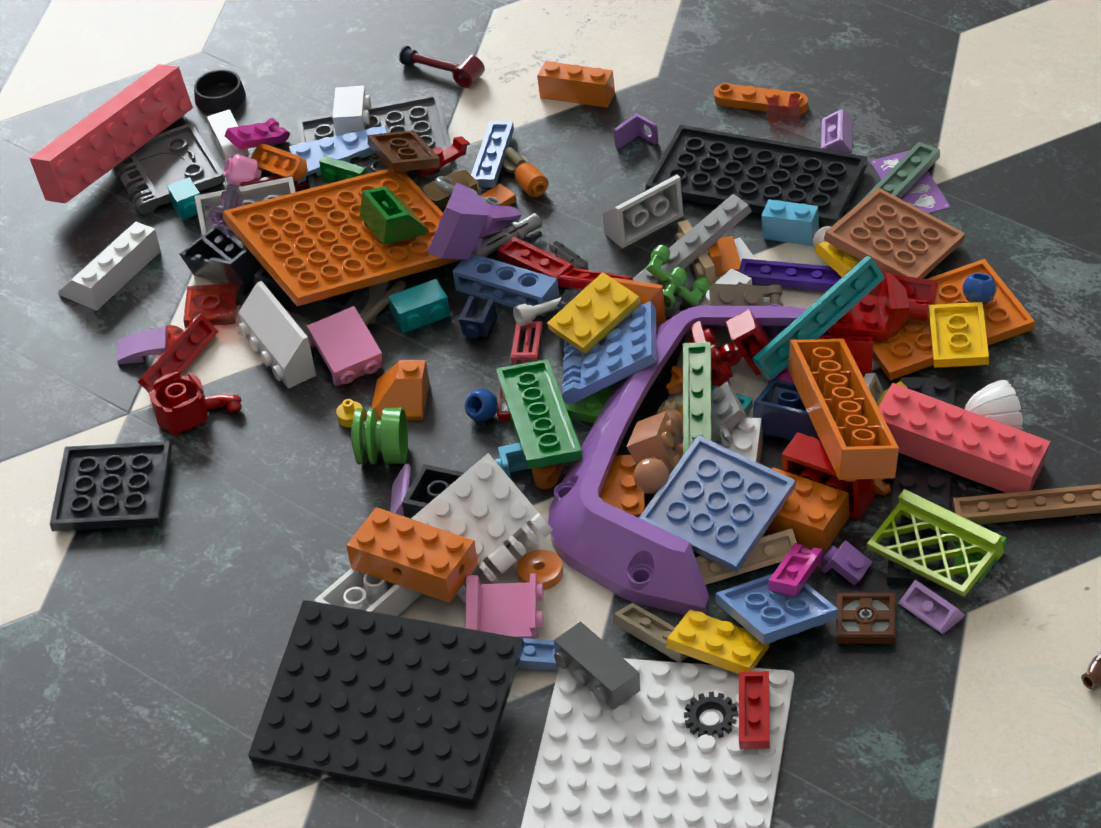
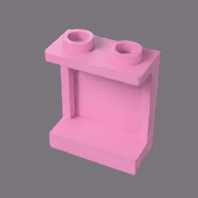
[307,306,382,386]

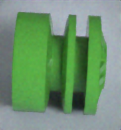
[351,407,408,465]

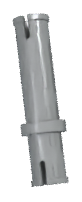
[476,213,542,257]

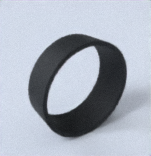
[194,69,246,113]

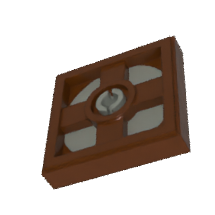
[836,593,896,644]

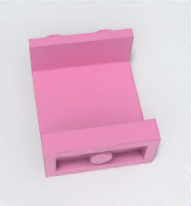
[466,573,544,638]

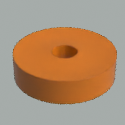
[517,550,563,590]

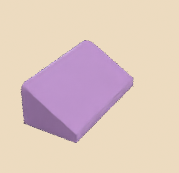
[821,109,852,152]
[390,464,413,516]
[898,580,965,634]

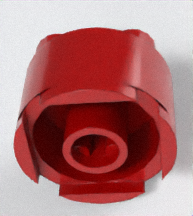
[149,372,208,435]

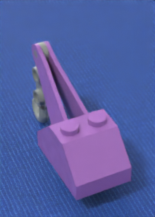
[428,176,522,260]

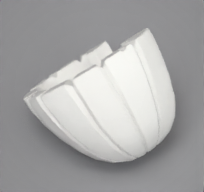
[965,380,1023,431]

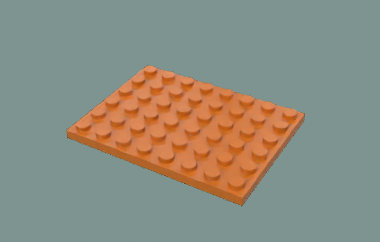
[223,168,476,306]

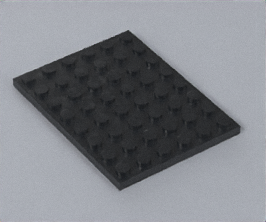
[248,600,525,804]

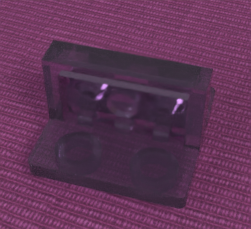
[203,184,244,228]

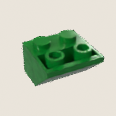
[360,186,429,245]

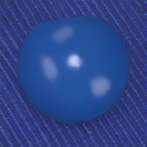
[962,273,997,305]
[464,388,498,423]

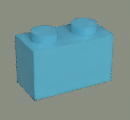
[762,199,819,246]

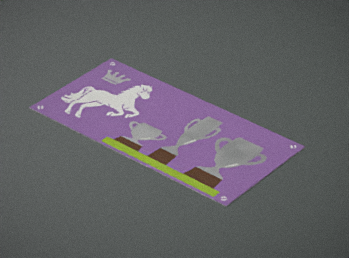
[870,150,950,213]

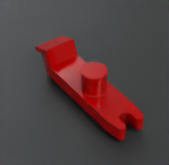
[415,136,470,177]

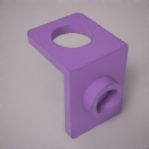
[614,113,659,149]

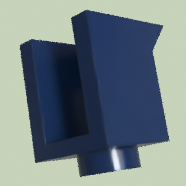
[459,296,498,339]

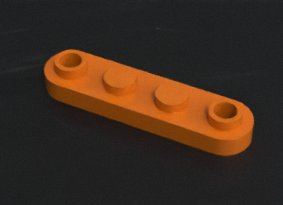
[713,83,808,115]
[251,144,308,181]

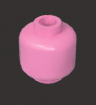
[223,154,261,187]

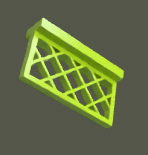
[867,489,1004,597]

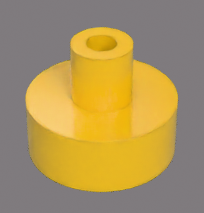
[336,399,362,427]

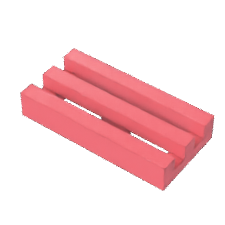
[511,321,543,364]

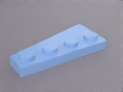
[289,126,386,183]

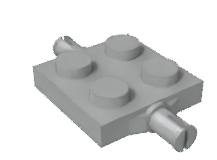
[712,381,746,446]

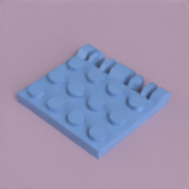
[562,301,657,404]

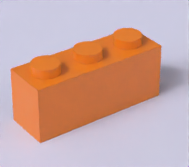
[537,61,615,108]

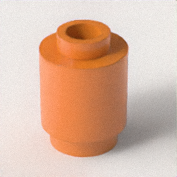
[514,163,549,197]

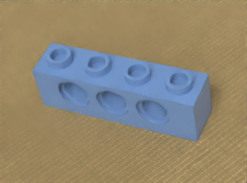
[453,253,560,317]

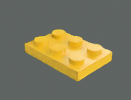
[547,272,641,354]
[929,302,989,368]
[666,610,770,674]

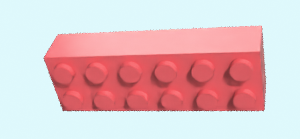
[878,383,1050,493]

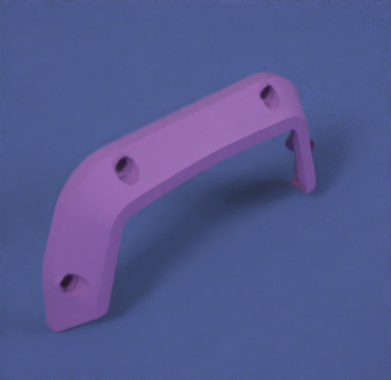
[548,304,835,615]

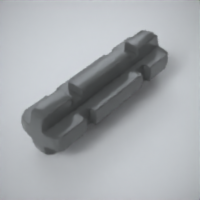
[549,241,589,270]

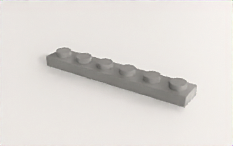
[633,194,752,286]

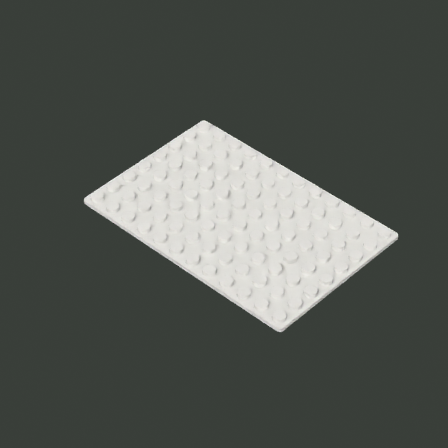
[521,658,794,828]

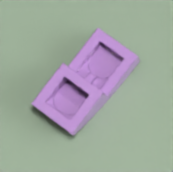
[117,327,168,364]

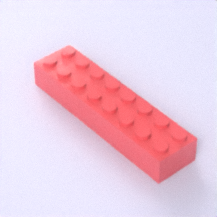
[29,64,193,204]

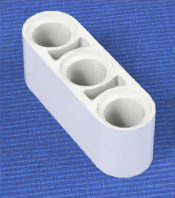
[206,110,249,163]

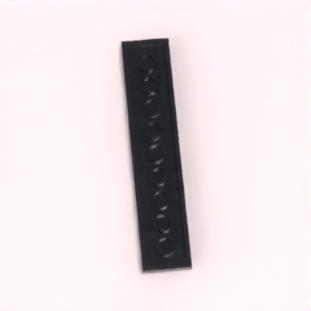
[887,377,956,586]

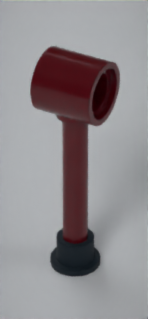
[399,46,485,88]

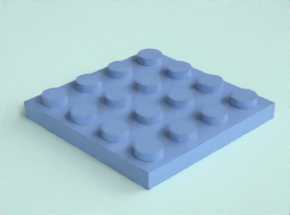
[639,435,796,572]

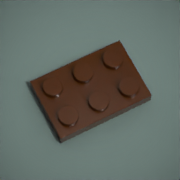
[367,130,440,174]

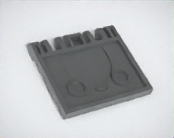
[114,122,226,215]

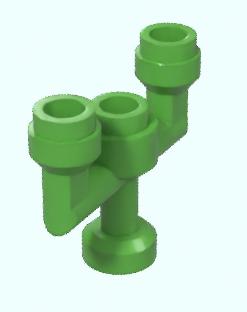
[646,245,711,310]

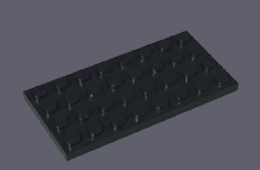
[645,124,868,226]

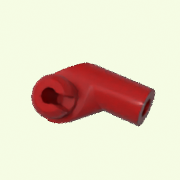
[205,393,242,413]

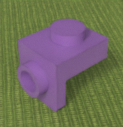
[821,540,872,586]

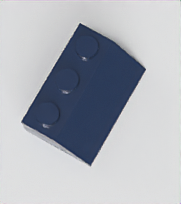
[753,379,820,442]

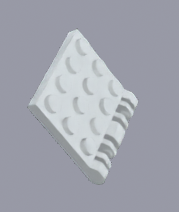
[411,453,553,604]

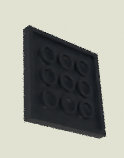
[50,441,172,531]

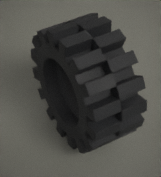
[684,692,738,738]

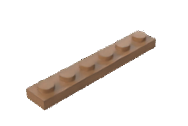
[953,484,1101,524]

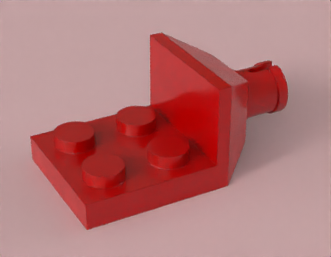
[828,273,928,341]

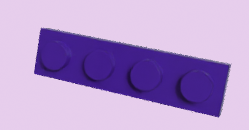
[738,258,842,291]

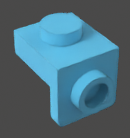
[495,443,528,479]

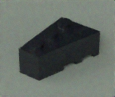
[179,223,262,286]

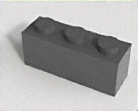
[554,621,640,710]

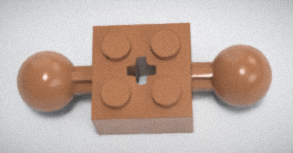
[627,409,683,494]

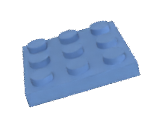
[716,574,838,644]

